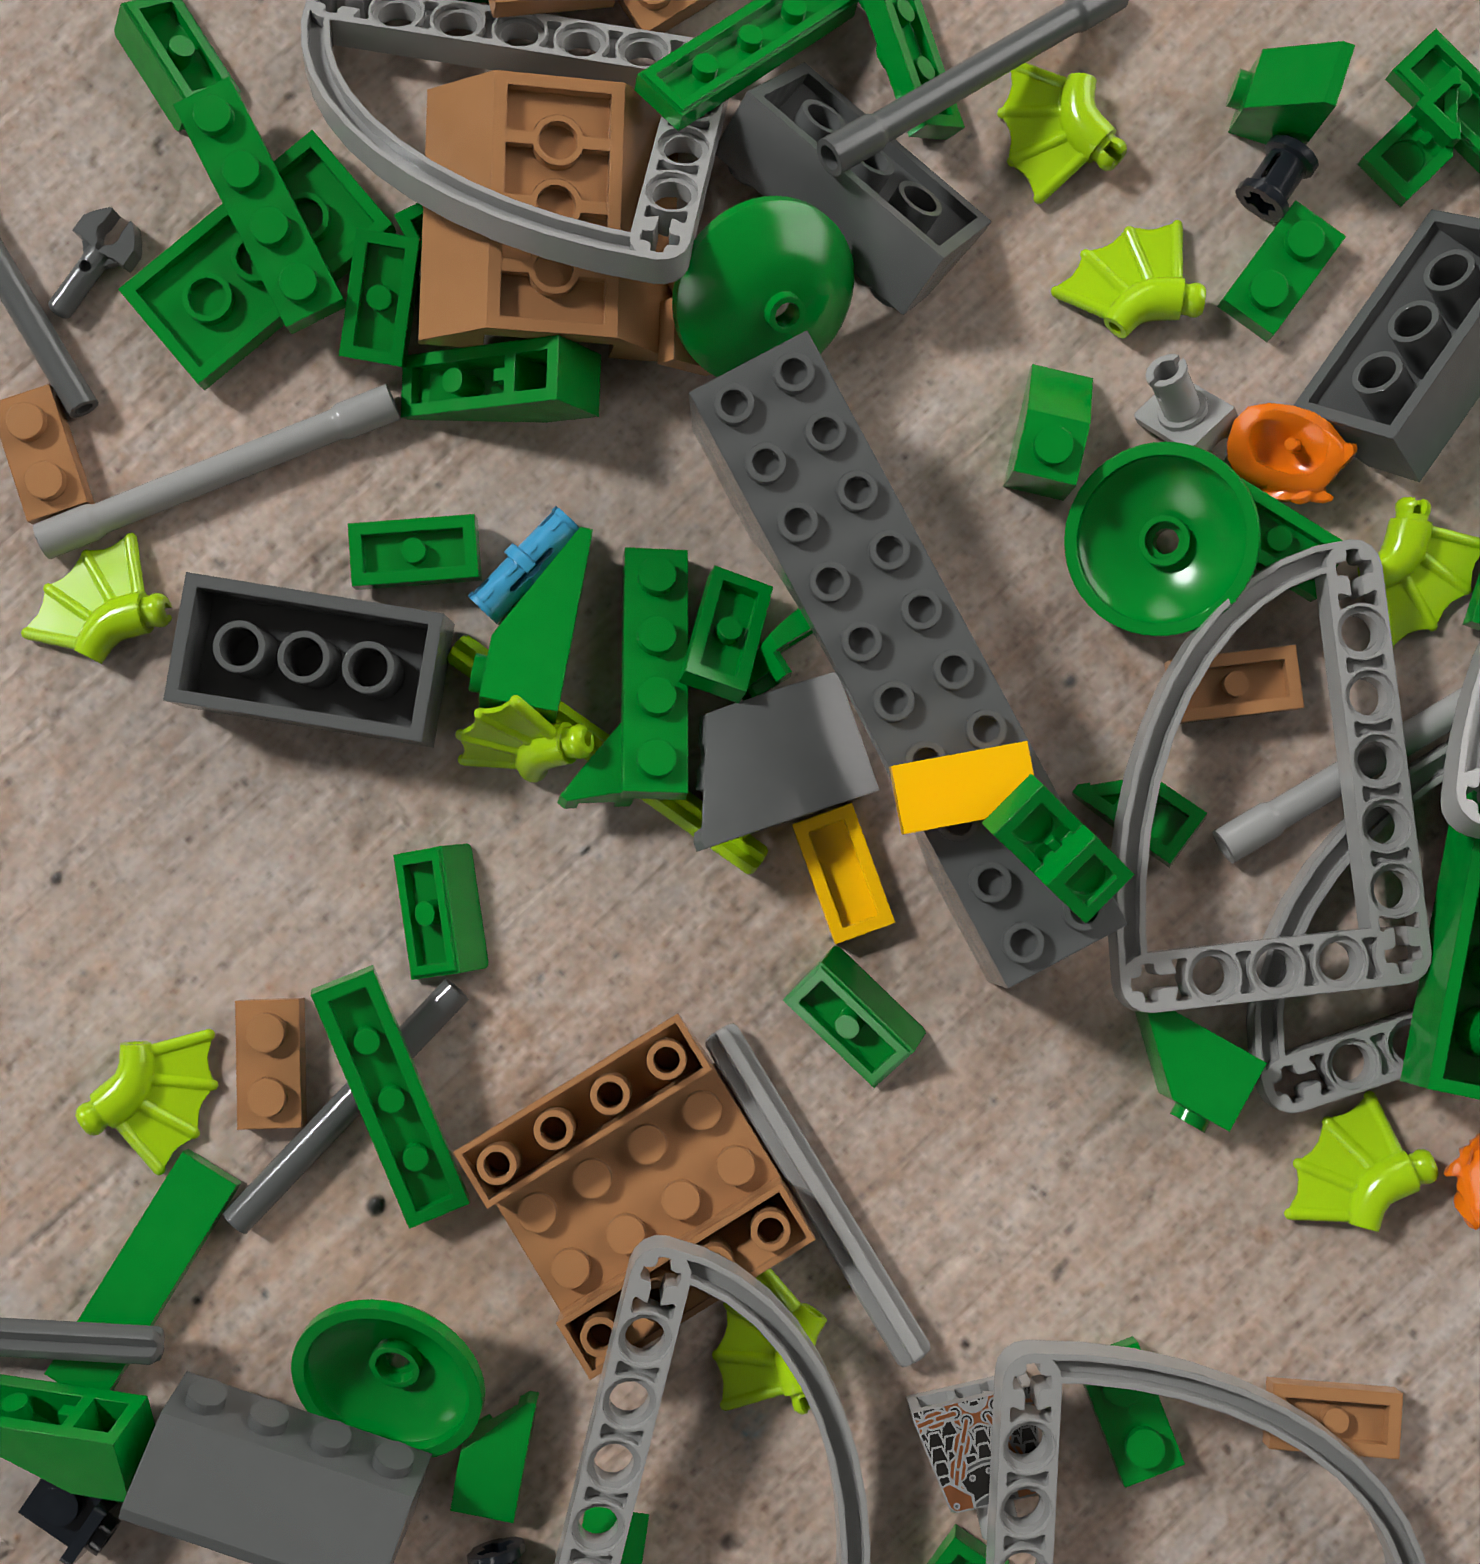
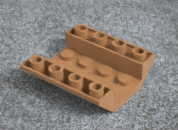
[418,70,678,362]
[453,1013,816,1380]

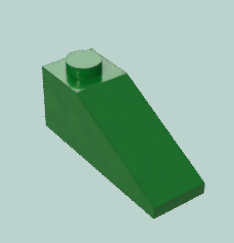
[401,335,601,423]
[469,527,593,724]
[0,1374,155,1502]

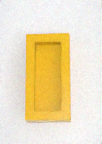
[889,741,1034,835]
[792,803,895,944]

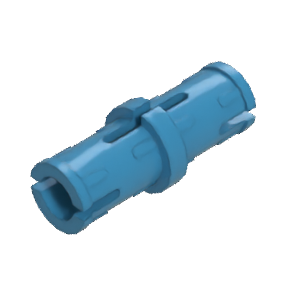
[468,506,579,624]

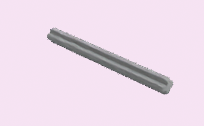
[705,1023,930,1367]

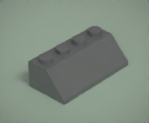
[716,62,992,315]
[1293,209,1480,482]
[118,1371,432,1564]

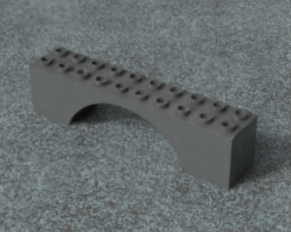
[689,331,1128,989]

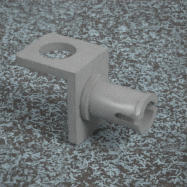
[1134,354,1238,468]

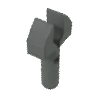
[48,207,142,319]

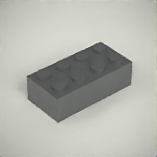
[163,572,455,748]

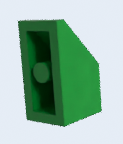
[1226,41,1355,145]
[1003,364,1093,501]
[1135,997,1267,1133]

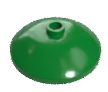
[672,196,854,377]
[1064,442,1261,636]
[291,1299,485,1458]

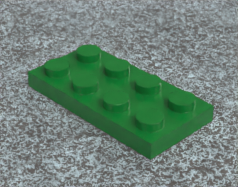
[118,130,397,390]

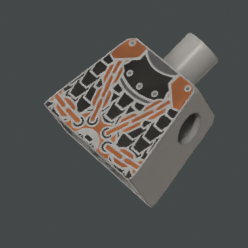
[906,1372,1039,1540]

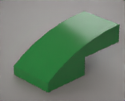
[982,774,1135,924]

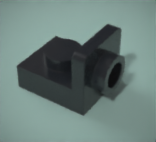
[18,1478,121,1564]

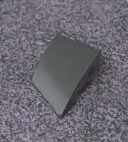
[694,672,879,852]

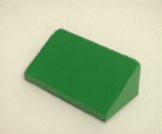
[114,0,241,132]
[393,843,489,980]
[783,945,926,1088]

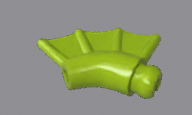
[997,63,1127,204]
[1051,220,1206,339]
[1357,497,1480,648]
[21,533,172,664]
[455,695,594,782]
[75,1029,219,1176]
[1284,1091,1439,1232]
[712,1268,827,1415]

